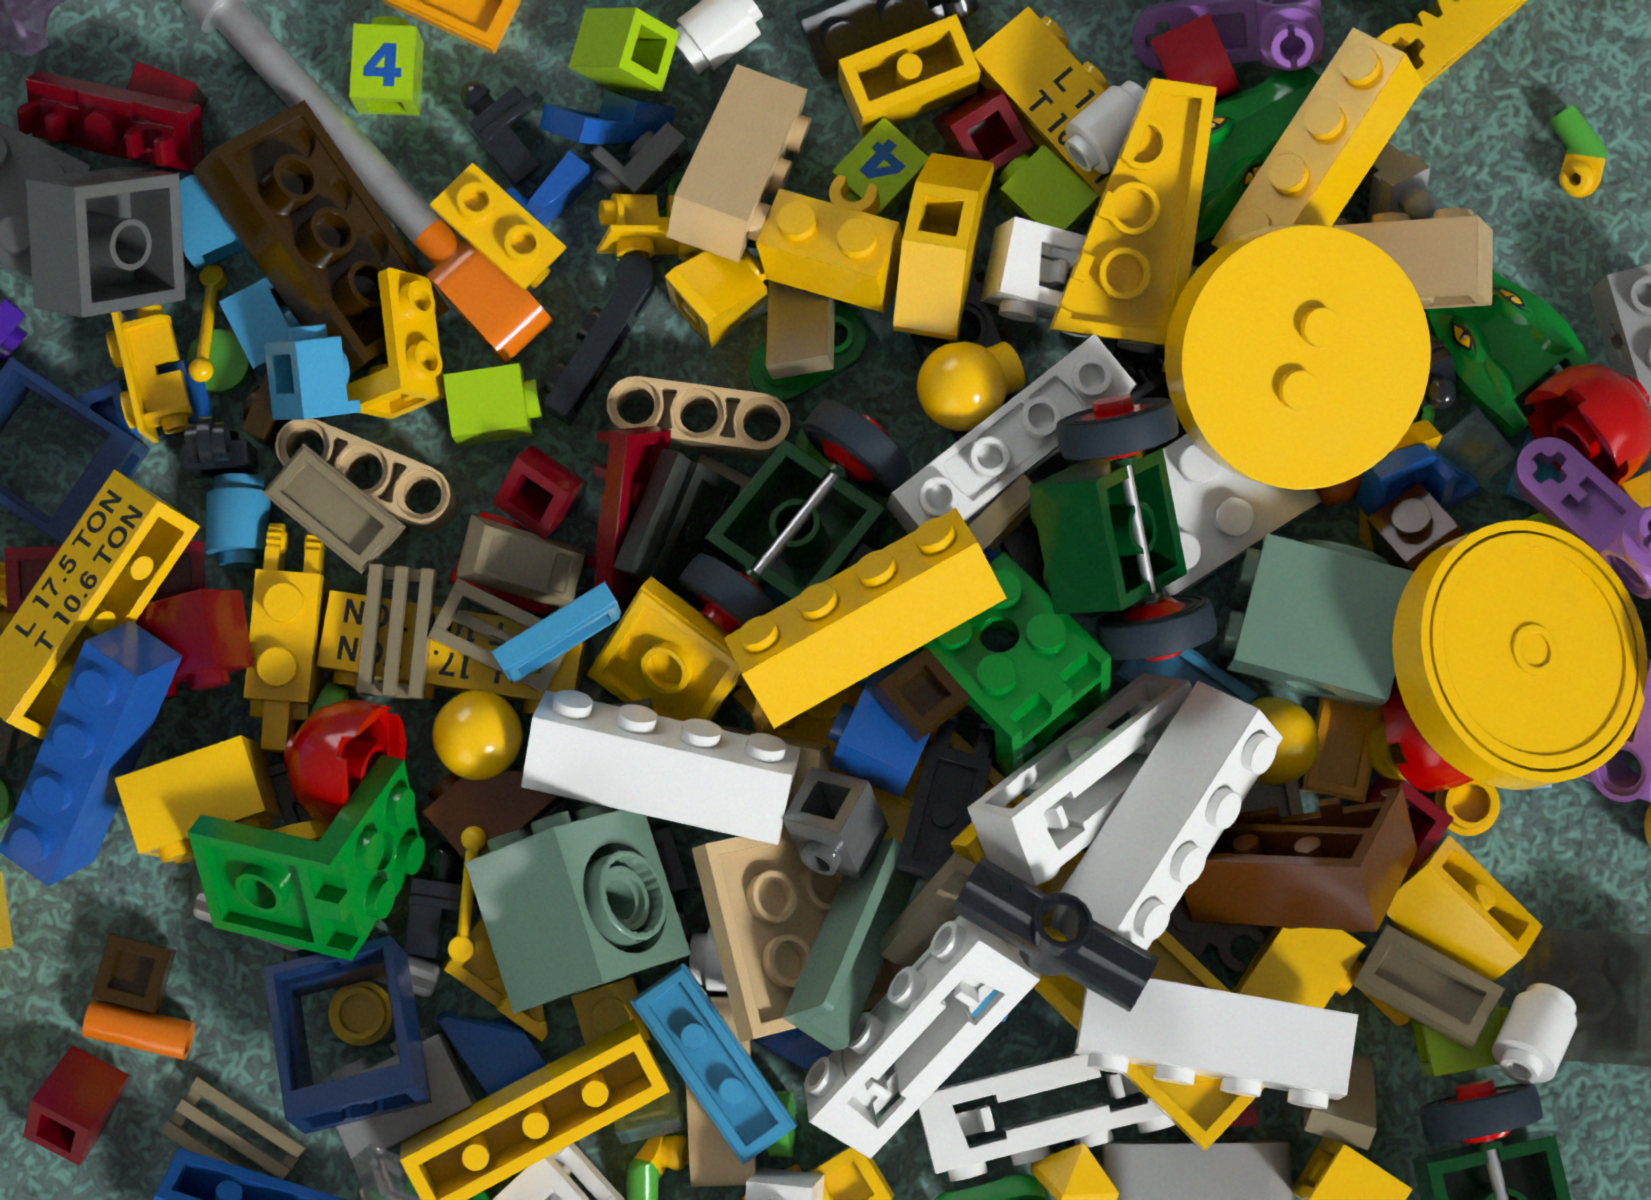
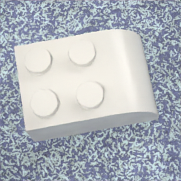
[1161,434,1323,596]

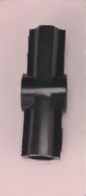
[951,857,1160,1012]

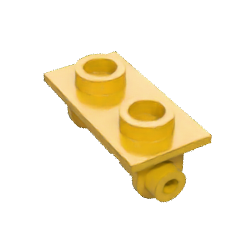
[429,163,567,291]
[596,194,704,261]
[106,305,193,444]

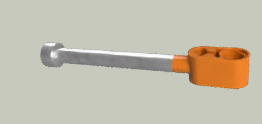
[181,0,553,364]

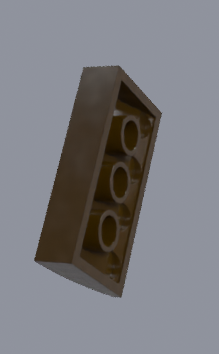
[192,100,450,376]

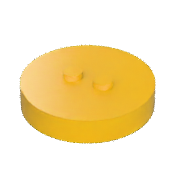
[1165,224,1431,490]
[1392,520,1648,790]

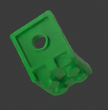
[915,551,1111,794]
[188,755,425,961]

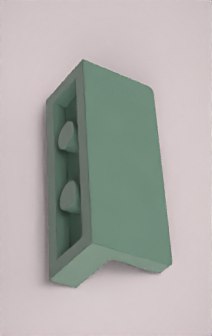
[782,837,917,1051]

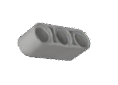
[1102,1139,1292,1200]

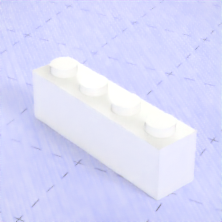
[1060,681,1283,950]
[521,690,801,845]
[1074,978,1358,1109]

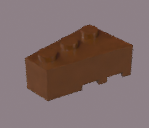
[1184,787,1418,932]

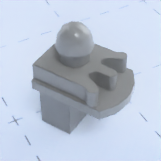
[1360,142,1437,223]

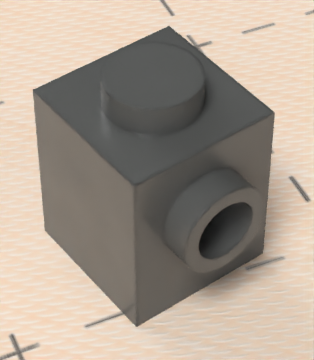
[783,767,889,879]

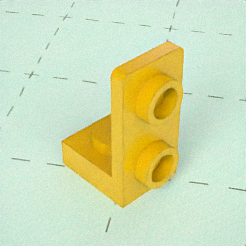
[346,268,445,419]

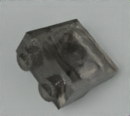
[1521,928,1651,1067]

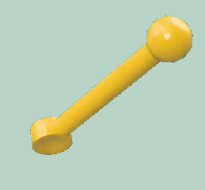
[188,264,227,383]
[448,826,487,962]

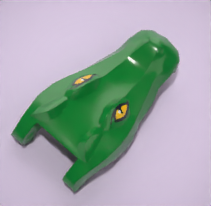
[1110,66,1320,249]
[1424,218,1591,439]

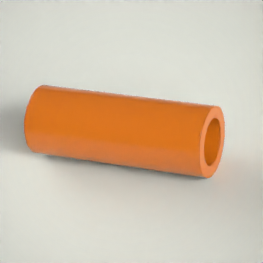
[82,999,195,1060]

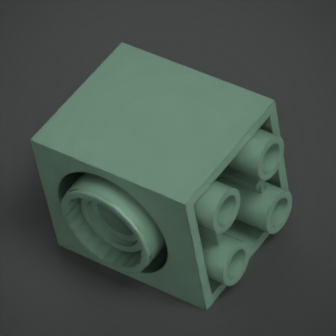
[1217,533,1414,712]
[465,804,691,1014]

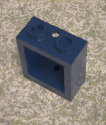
[0,357,150,545]
[263,933,432,1134]

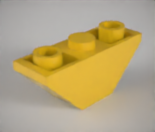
[893,153,994,341]

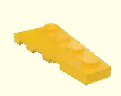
[1049,78,1217,346]

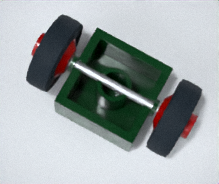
[1028,394,1217,661]
[678,399,912,635]
[1412,1079,1571,1200]

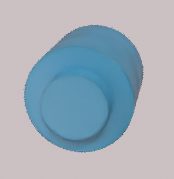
[205,473,271,570]

